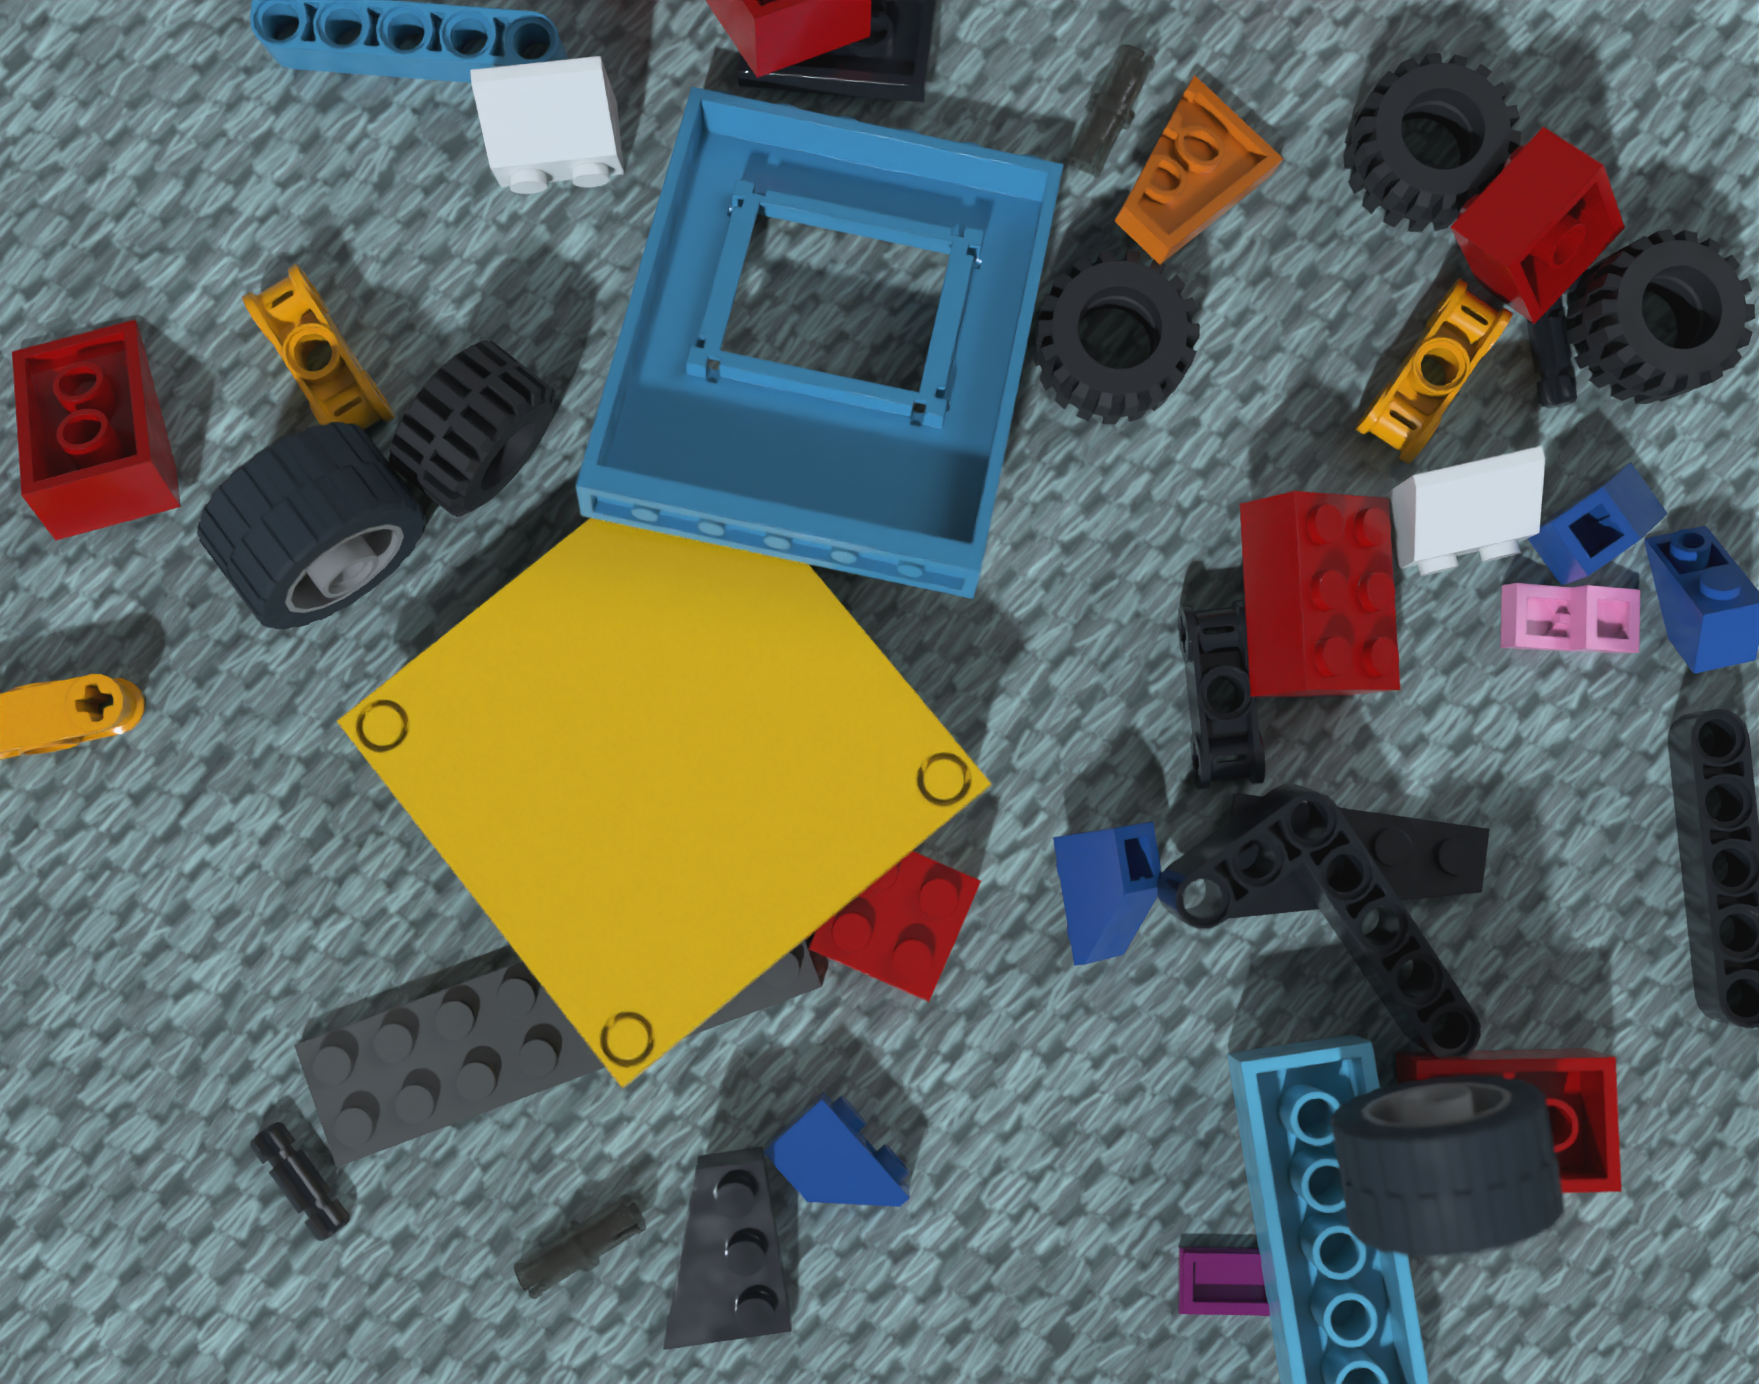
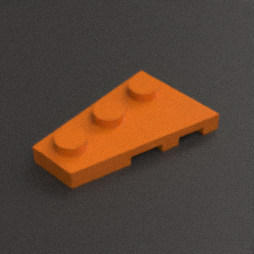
[1115,75,1283,265]

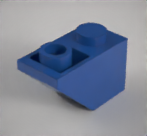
[1527,462,1668,586]
[1644,525,1759,674]
[1053,822,1162,966]
[764,1091,910,1207]

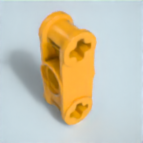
[242,263,396,431]
[1355,278,1513,464]
[0,674,145,760]

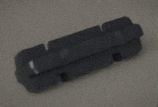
[1527,296,1577,408]
[250,1122,350,1241]

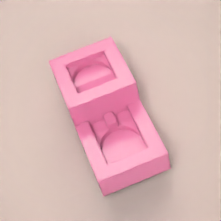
[1500,583,1641,653]

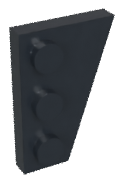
[737,0,937,103]
[663,1146,792,1350]

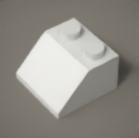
[470,56,624,194]
[1381,446,1545,576]

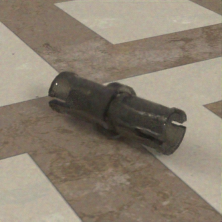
[1065,44,1156,177]
[514,1194,646,1299]

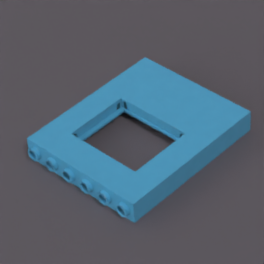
[576,87,1063,599]

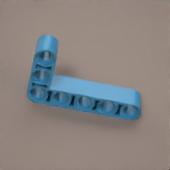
[250,0,567,83]

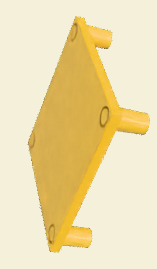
[337,518,991,1088]

